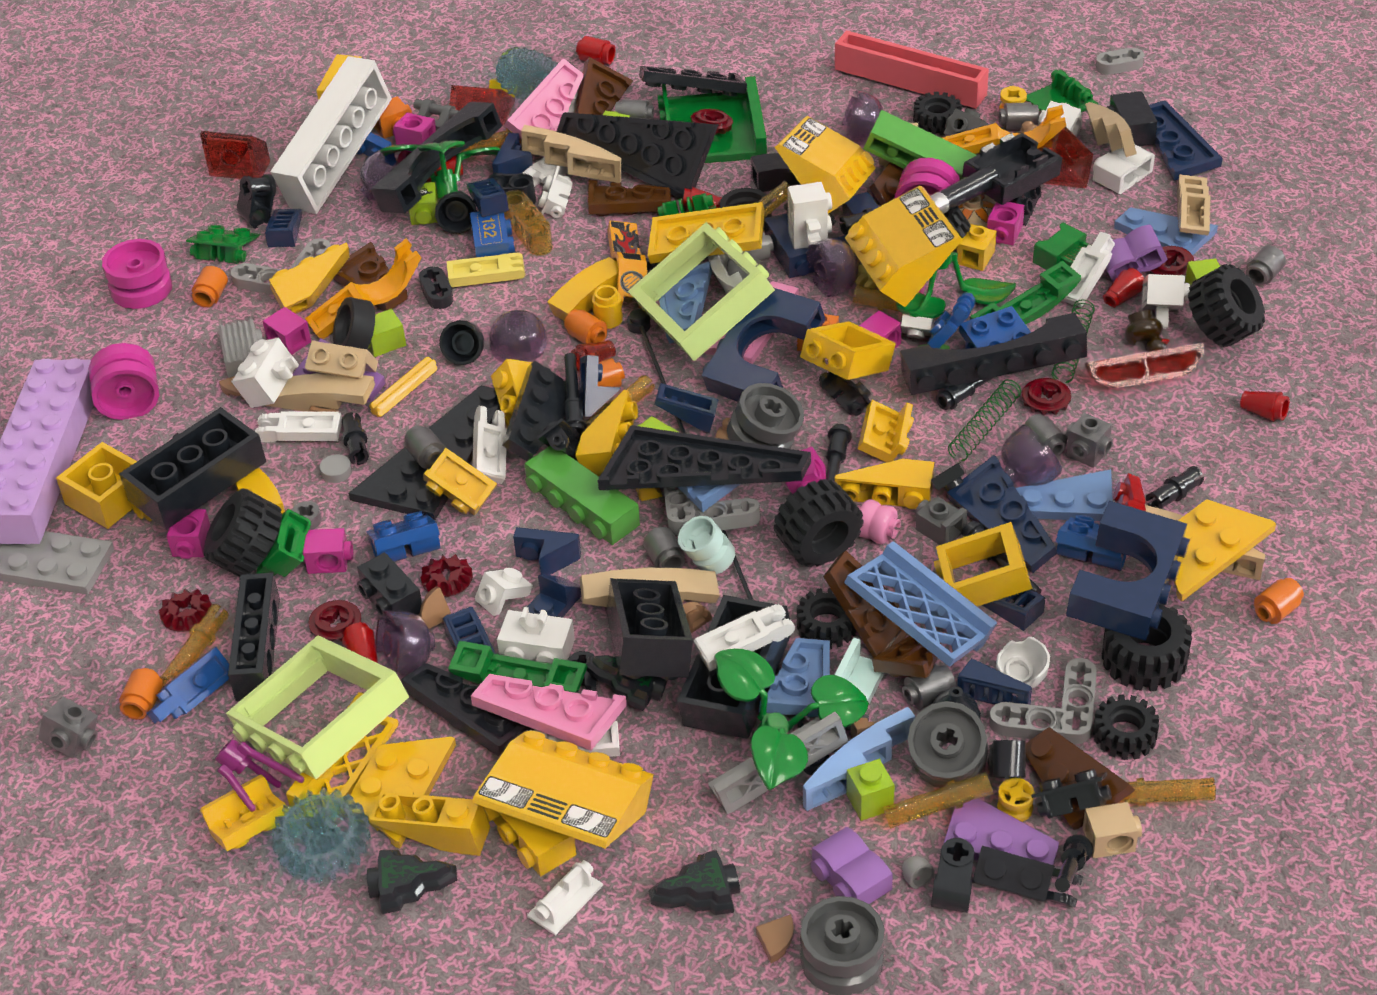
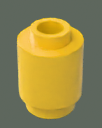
[592,285,623,329]

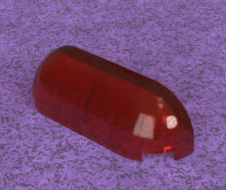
[1085,342,1204,388]

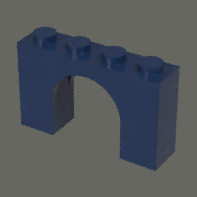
[764,192,879,279]
[701,287,826,402]
[1066,501,1190,641]

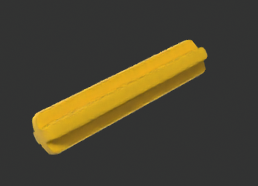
[369,357,437,417]

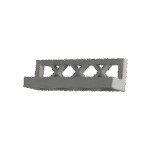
[708,712,848,814]

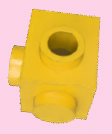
[956,224,997,271]

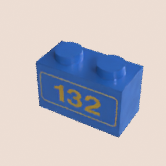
[470,212,515,258]

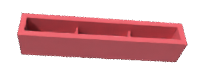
[835,30,989,109]

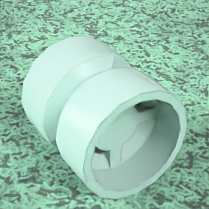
[678,516,735,574]

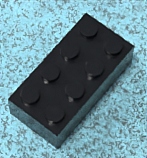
[119,407,266,530]
[606,578,693,680]
[677,595,791,739]

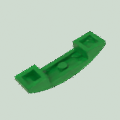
[970,261,1081,324]
[448,640,587,693]

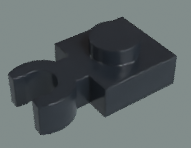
[931,462,966,492]

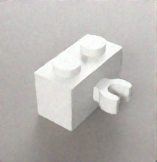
[788,182,832,249]
[1142,274,1190,329]
[232,337,299,408]
[497,607,575,664]

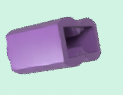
[1106,225,1167,282]
[811,827,893,904]

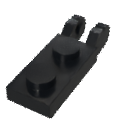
[973,846,1083,908]

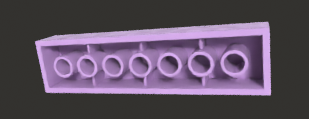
[0,358,93,544]

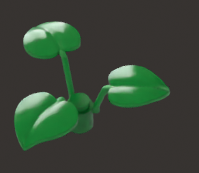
[377,140,500,199]
[896,252,1016,319]
[714,648,869,790]

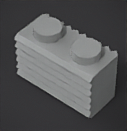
[218,319,263,378]

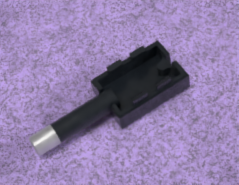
[930,133,1063,214]

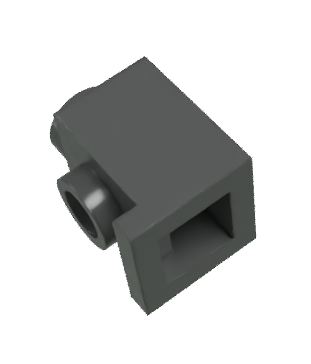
[915,496,967,545]

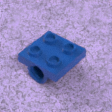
[959,306,1031,349]
[366,511,441,562]
[1056,515,1127,571]

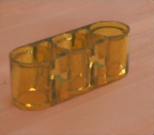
[504,190,553,256]

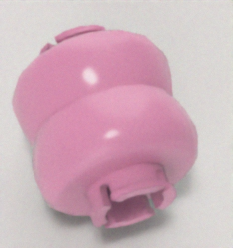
[858,499,901,545]

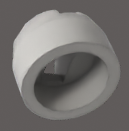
[902,855,935,889]

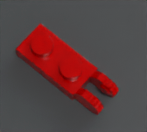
[1113,473,1146,511]

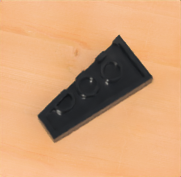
[639,66,747,97]
[502,360,567,461]
[401,663,534,756]

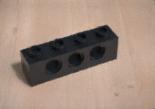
[228,573,280,701]

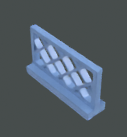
[844,541,997,667]

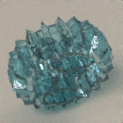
[495,47,558,100]
[272,786,371,884]

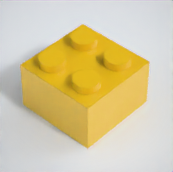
[56,442,137,529]

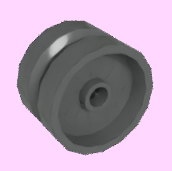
[726,383,805,449]
[907,701,988,789]
[800,896,885,995]

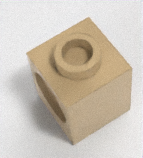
[1082,802,1142,858]

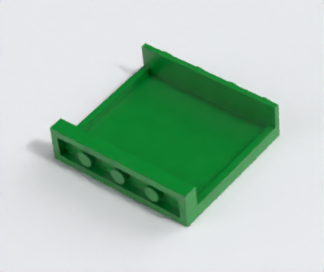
[657,76,767,163]

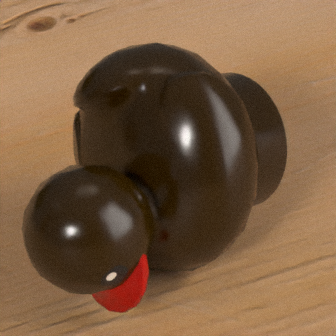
[1125,310,1170,357]

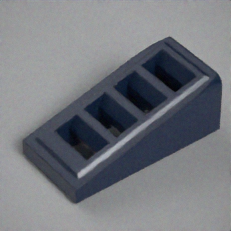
[466,178,509,217]
[265,209,302,248]
[654,383,719,433]
[982,590,1046,631]
[443,607,496,654]
[957,658,1032,705]

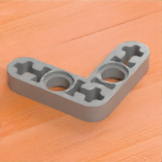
[231,238,331,295]
[664,487,761,535]
[989,658,1097,744]

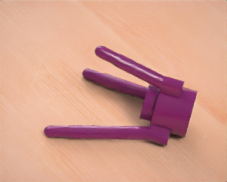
[214,737,304,812]

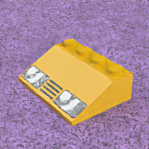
[775,116,876,214]
[845,186,963,307]
[472,731,654,849]

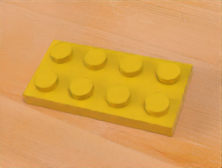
[647,202,765,264]

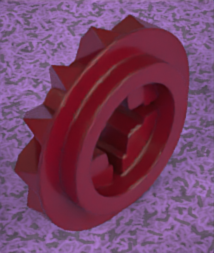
[691,109,733,135]
[1150,246,1194,276]
[1022,378,1071,415]
[420,554,473,597]
[159,588,213,632]
[308,600,361,642]

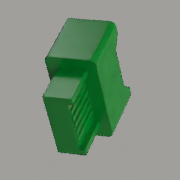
[1033,222,1092,270]
[256,509,311,577]

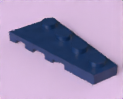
[1149,100,1223,181]
[947,454,1057,573]

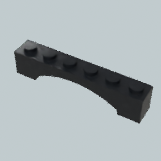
[371,102,502,214]
[900,313,1087,395]

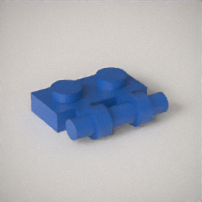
[927,293,975,348]

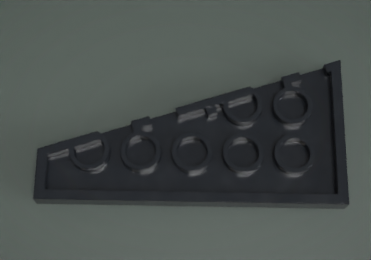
[556,112,719,200]
[348,385,501,521]
[598,425,811,490]

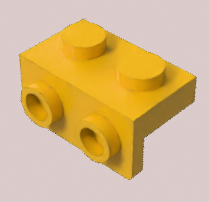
[858,400,914,463]
[423,448,497,515]
[200,775,290,851]

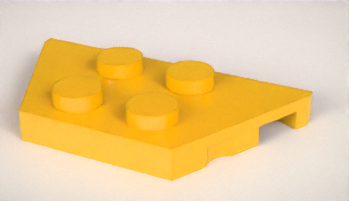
[1174,499,1276,602]
[348,737,456,849]

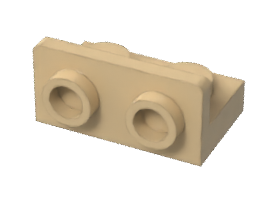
[305,341,378,379]

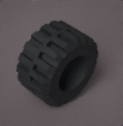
[1188,264,1265,347]
[774,479,864,567]
[204,488,282,577]
[1101,604,1192,691]

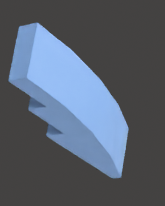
[803,707,915,811]

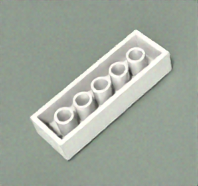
[270,56,392,214]

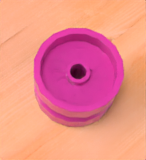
[894,158,960,199]
[102,239,172,309]
[88,343,160,420]

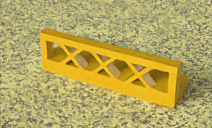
[286,692,399,827]

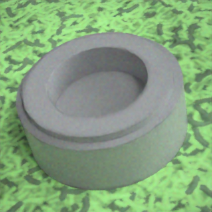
[320,454,352,483]

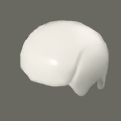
[996,636,1050,689]

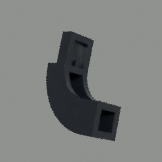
[751,153,801,192]

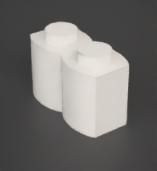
[1093,144,1155,194]

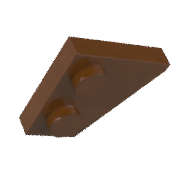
[872,636,942,678]

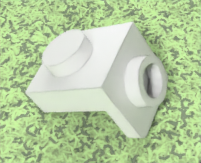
[901,314,935,339]
[475,568,533,616]

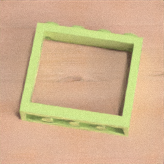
[628,222,775,361]
[226,635,409,779]

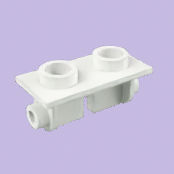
[538,166,573,218]
[527,860,603,936]

